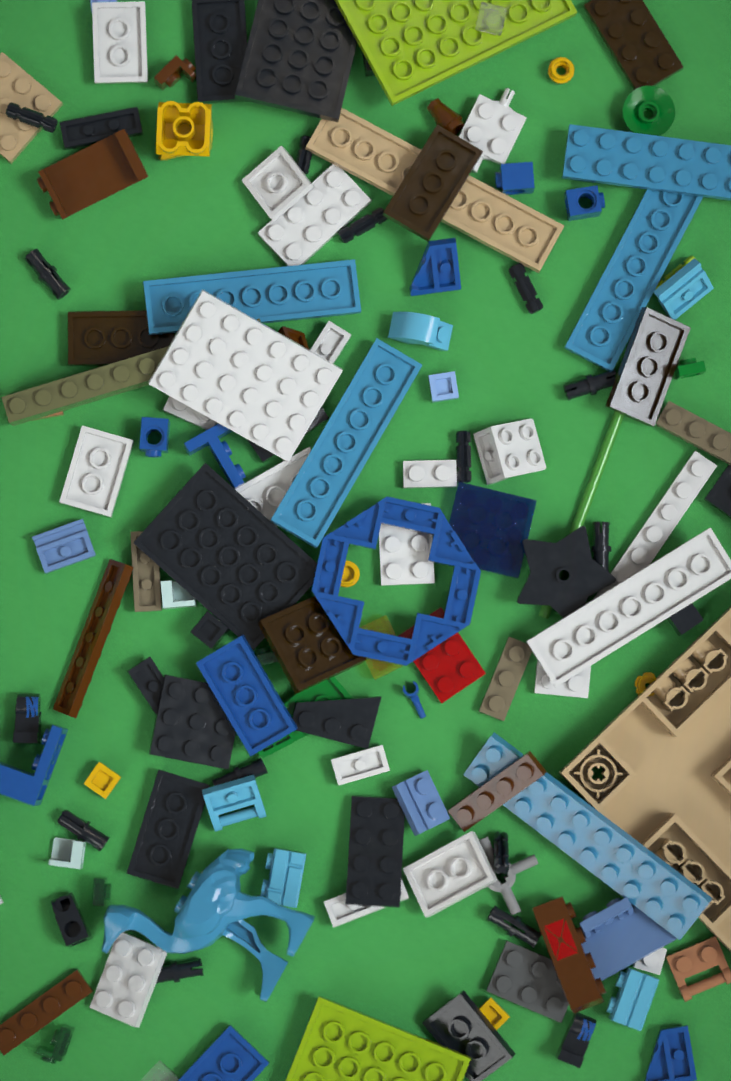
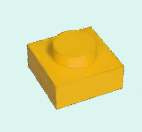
[84,762,122,799]
[479,997,510,1030]

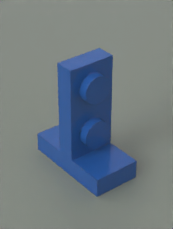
[184,424,246,489]

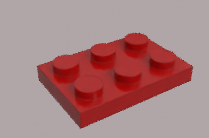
[399,607,486,704]

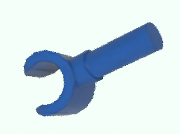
[403,681,426,719]

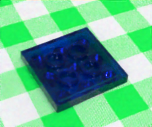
[449,482,537,579]

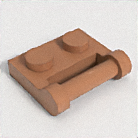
[665,936,731,1002]

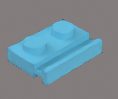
[653,258,714,320]

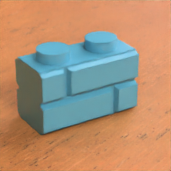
[261,848,307,908]
[606,967,659,1031]

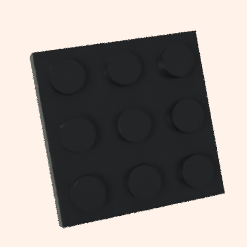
[149,675,236,769]

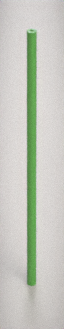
[538,411,624,619]

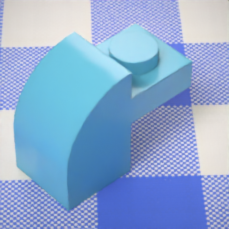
[388,312,453,351]

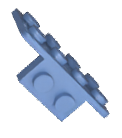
[579,897,677,981]

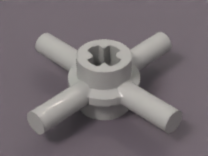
[475,836,539,915]

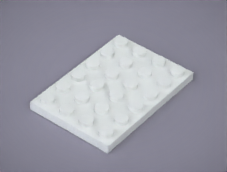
[148,289,343,462]

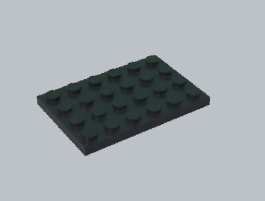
[235,0,357,122]
[133,463,317,650]

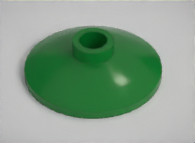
[622,86,675,136]

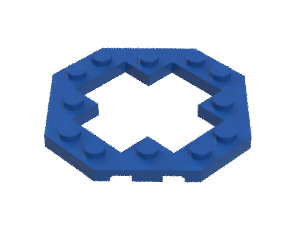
[312,497,481,666]

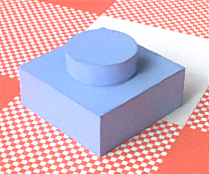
[428,371,459,403]

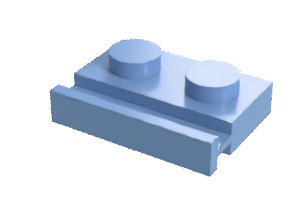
[32,519,96,574]
[392,770,450,836]

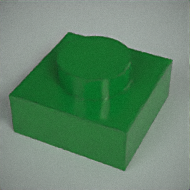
[675,358,706,380]

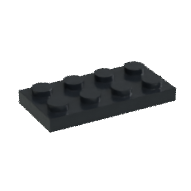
[192,0,247,104]
[127,770,211,889]
[346,796,405,908]

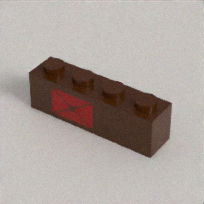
[532,897,606,1013]

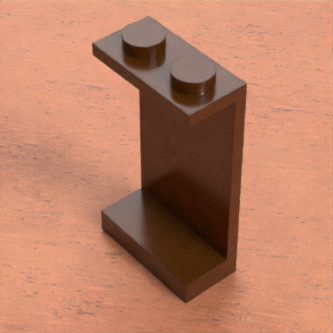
[36,128,149,220]

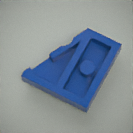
[410,238,461,296]
[644,1025,697,1081]

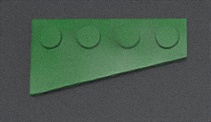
[257,677,352,758]

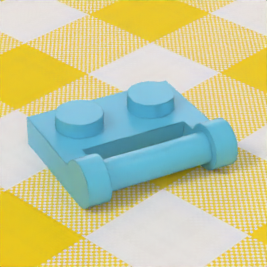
[202,774,267,832]

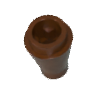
[427,98,464,135]

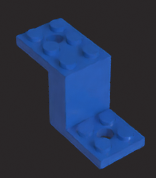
[0,725,68,806]

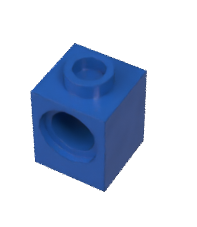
[495,162,535,195]
[564,185,605,221]
[139,417,170,457]

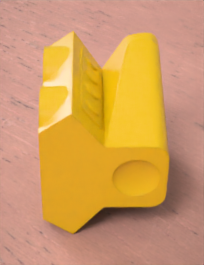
[156,101,213,161]

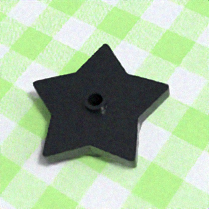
[516,526,616,618]

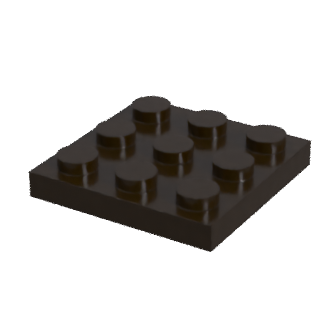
[258,596,367,694]

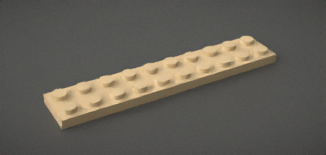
[306,108,564,273]

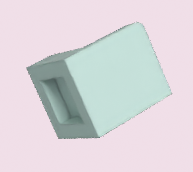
[161,580,197,609]
[48,837,86,869]

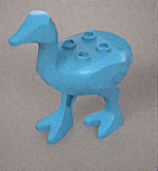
[102,849,315,1002]

